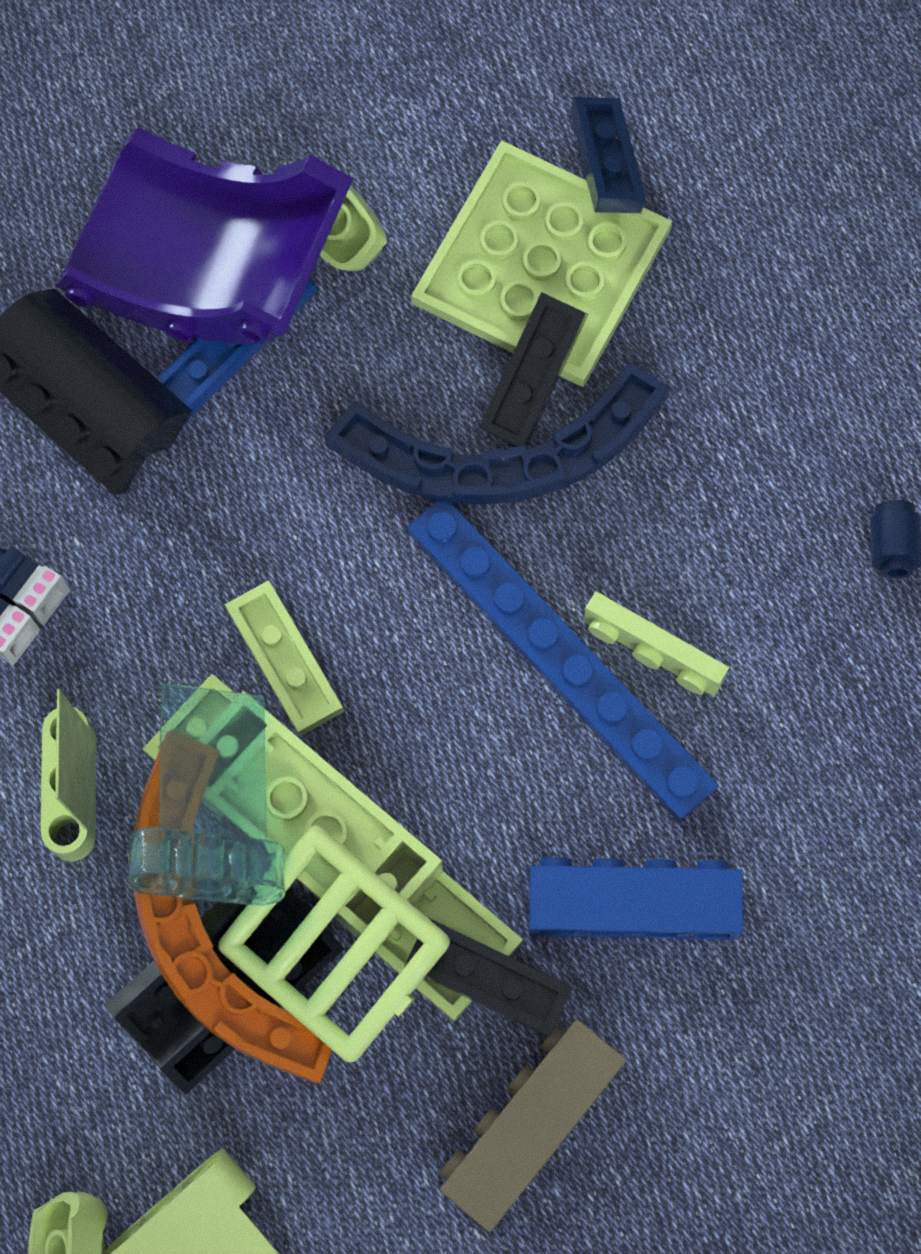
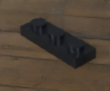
[479,292,589,448]
[404,918,573,1038]

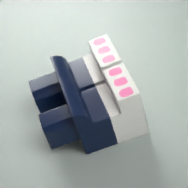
[0,546,70,666]

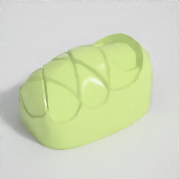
[319,186,387,271]
[28,1192,108,1254]

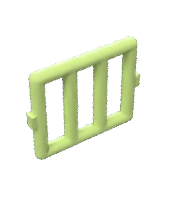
[218,826,450,1063]

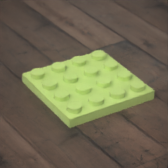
[411,140,672,388]

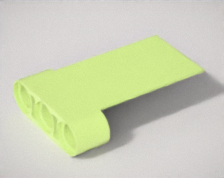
[41,689,96,862]
[104,1149,279,1254]

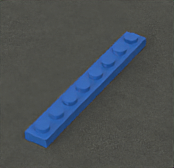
[407,500,719,823]

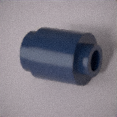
[870,500,921,578]

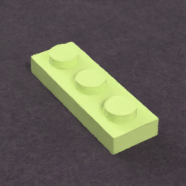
[225,580,344,736]
[583,591,729,697]

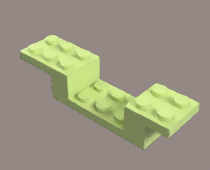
[143,674,523,1022]

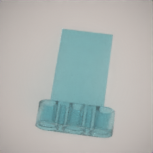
[128,683,285,905]

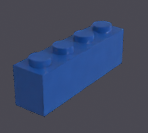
[529,857,743,940]

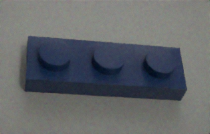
[570,97,646,213]

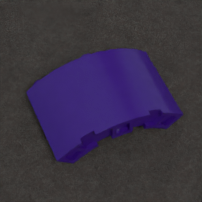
[55,126,353,344]

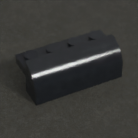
[0,288,193,495]
[104,859,344,1095]

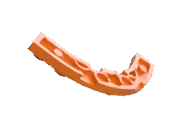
[131,730,332,1083]

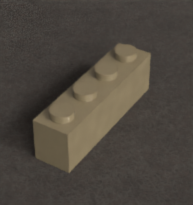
[438,1018,627,1233]

